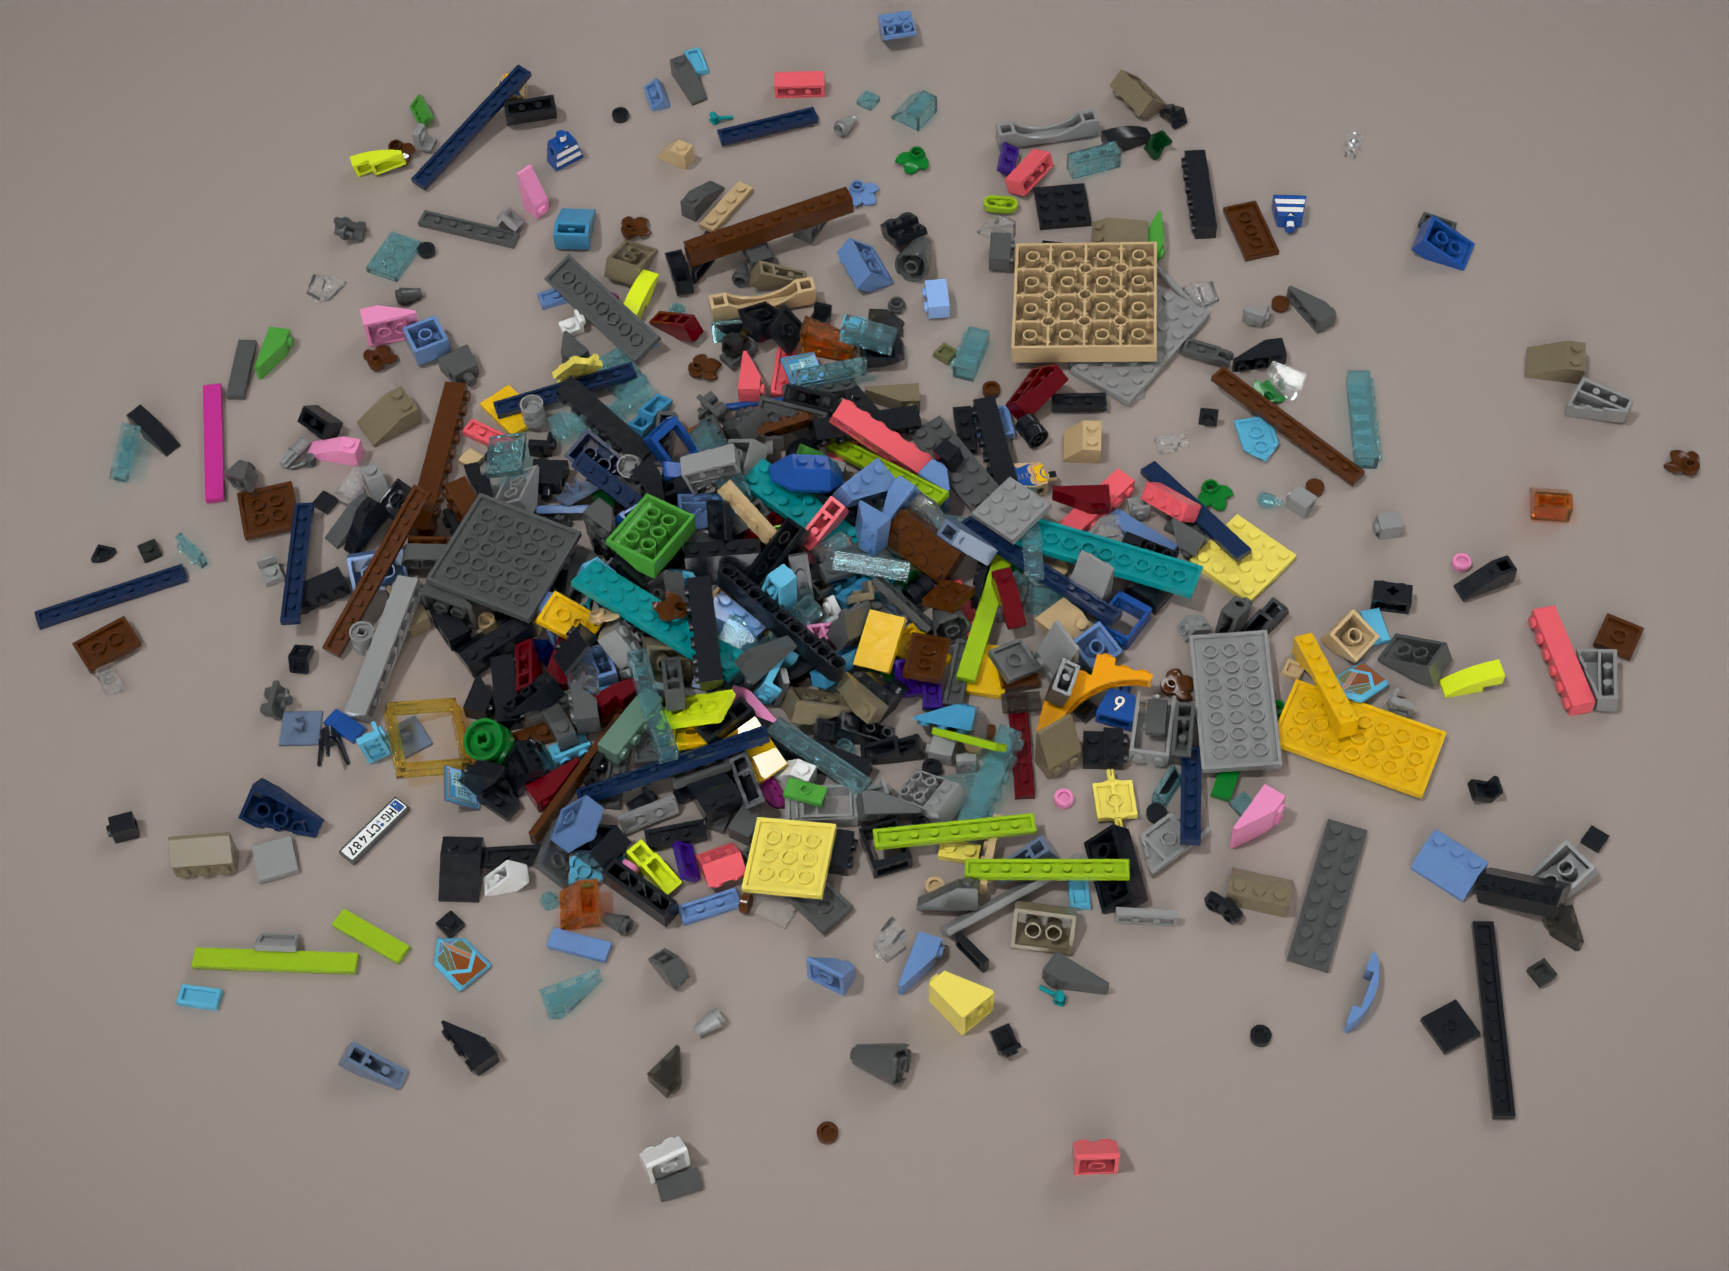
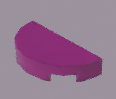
[762,776,785,809]

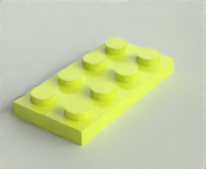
[655,689,736,731]

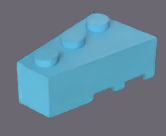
[761,563,797,619]

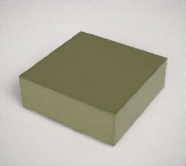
[933,342,958,365]

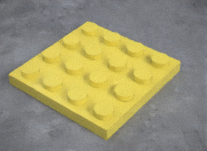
[1190,514,1297,602]
[741,817,837,900]

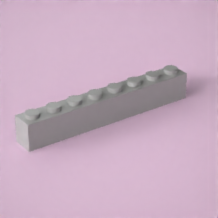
[344,575,424,723]

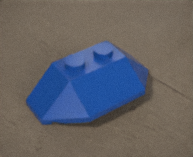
[769,454,844,493]

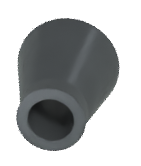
[732,262,749,287]
[395,287,422,305]
[602,912,634,935]

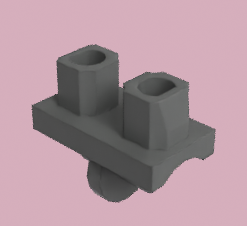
[334,217,366,242]
[696,391,729,425]
[260,680,293,721]

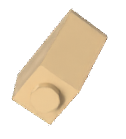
[657,139,695,170]

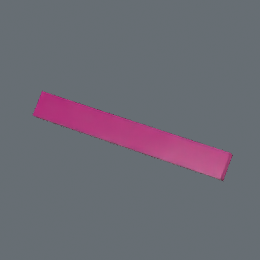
[203,383,225,503]

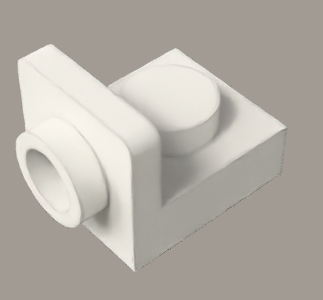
[558,309,586,336]
[821,595,841,623]

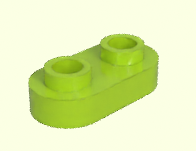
[984,195,1018,214]

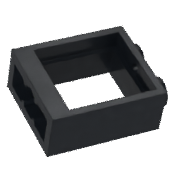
[858,817,912,879]

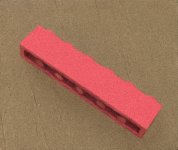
[828,399,932,476]
[1059,468,1135,532]
[1528,605,1596,716]

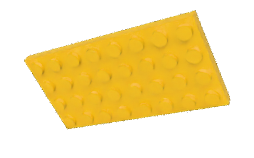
[1278,679,1447,799]

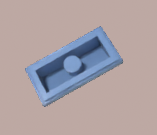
[644,78,671,111]

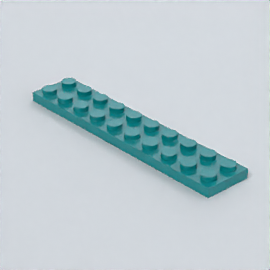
[739,458,901,584]
[1015,518,1203,599]
[571,560,745,683]

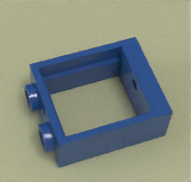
[643,416,701,466]
[1095,590,1152,650]

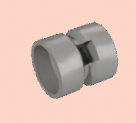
[520,394,546,429]
[617,454,643,479]
[349,621,375,656]

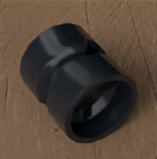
[1015,413,1049,448]
[901,575,935,607]

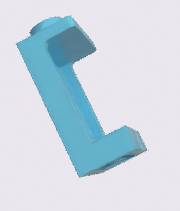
[753,651,799,705]

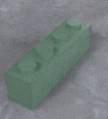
[597,687,665,765]

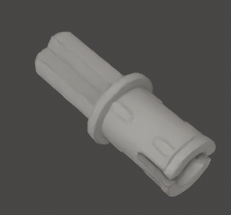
[279,437,310,468]

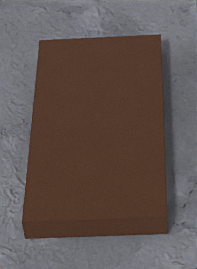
[1223,200,1279,262]

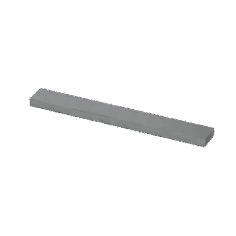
[939,853,1087,937]

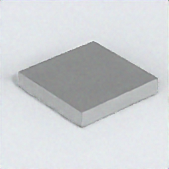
[252,836,300,884]

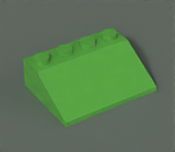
[606,493,695,579]

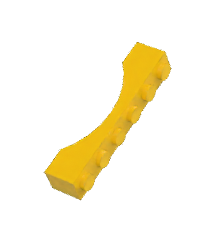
[1292,632,1359,739]

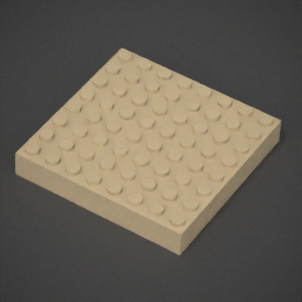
[1011,242,1157,363]

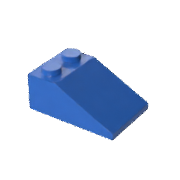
[1411,215,1475,271]

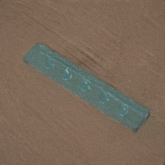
[1021,487,1045,580]
[767,717,872,795]

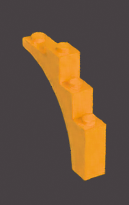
[1036,653,1153,733]

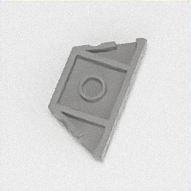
[1139,813,1211,876]

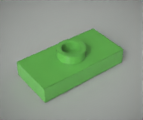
[409,94,434,128]
[783,777,828,808]

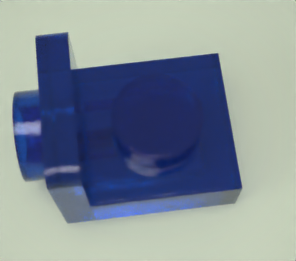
[533,639,554,666]

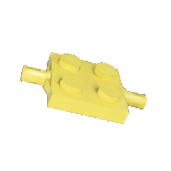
[552,353,603,383]
[1092,769,1138,827]

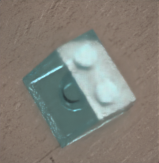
[891,90,937,132]

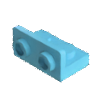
[356,721,392,764]
[547,734,591,768]

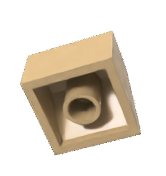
[1063,420,1102,464]
[1034,597,1092,640]
[1320,609,1380,663]

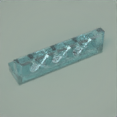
[791,357,867,387]
[830,549,911,581]

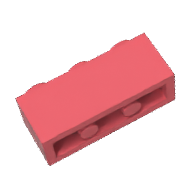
[774,71,825,98]
[1004,149,1054,197]
[1141,482,1201,523]

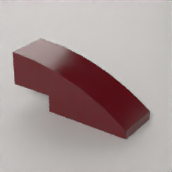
[593,675,652,717]

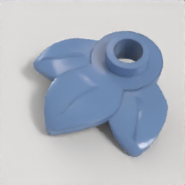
[849,180,879,207]

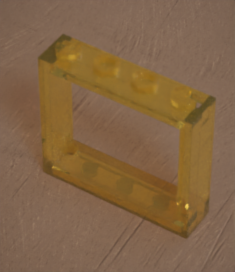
[384,697,472,779]

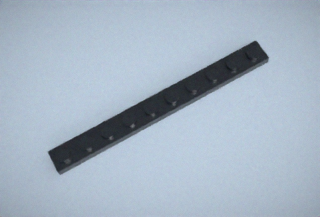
[1471,921,1515,1120]

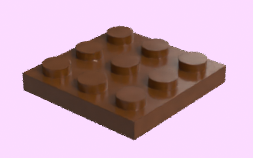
[237,481,296,541]

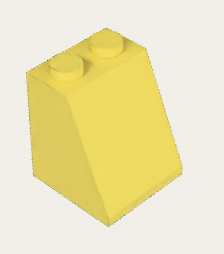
[929,971,994,1036]

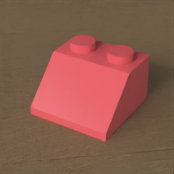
[695,842,746,888]
[1072,1139,1120,1175]

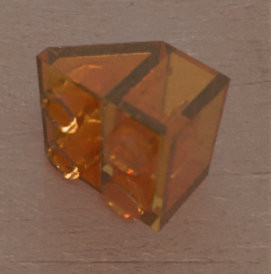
[1529,487,1573,522]
[559,878,602,930]

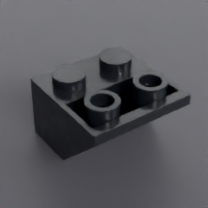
[860,671,904,723]

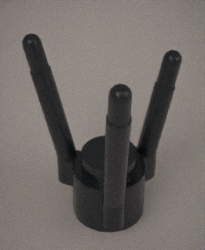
[317,726,350,767]

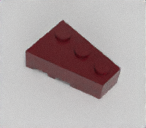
[1006,364,1069,421]

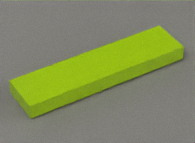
[932,727,1008,752]
[332,909,411,965]

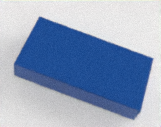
[323,709,367,744]

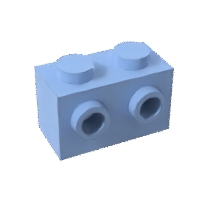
[922,279,950,319]

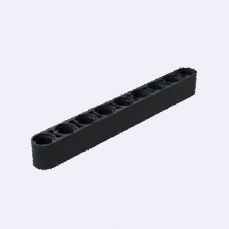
[716,564,846,682]

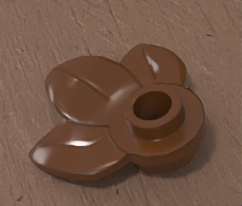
[388,139,415,167]
[621,216,652,239]
[363,345,398,371]
[688,354,721,380]
[1663,450,1700,476]
[652,591,689,621]
[1160,669,1194,701]

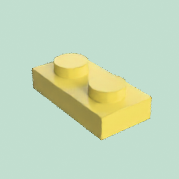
[938,842,981,864]

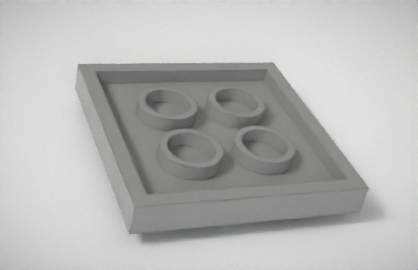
[972,477,1052,545]

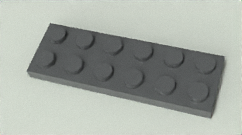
[741,844,853,935]

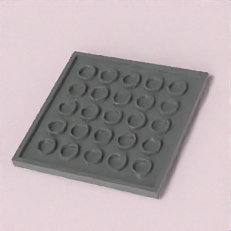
[426,493,582,623]

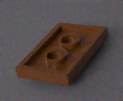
[757,411,819,437]
[72,616,142,674]
[902,632,950,684]

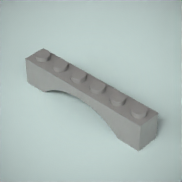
[996,109,1099,150]

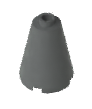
[895,236,931,282]
[932,608,971,645]
[850,1043,911,1086]

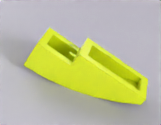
[350,150,407,177]
[624,269,660,319]
[1439,659,1505,698]
[625,839,682,895]

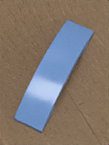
[1344,952,1379,1033]

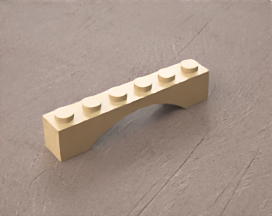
[708,277,817,322]

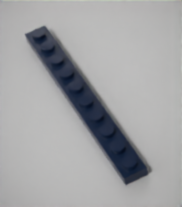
[411,65,532,190]
[961,516,1123,627]
[576,725,770,802]

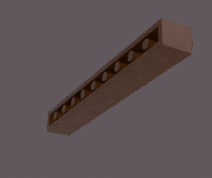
[683,187,854,267]
[409,381,471,536]

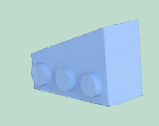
[713,592,766,650]

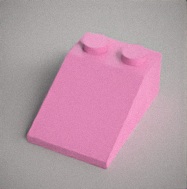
[360,305,418,348]
[1229,784,1286,849]

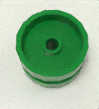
[463,718,514,765]

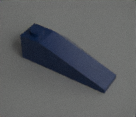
[564,428,625,478]
[238,778,324,838]

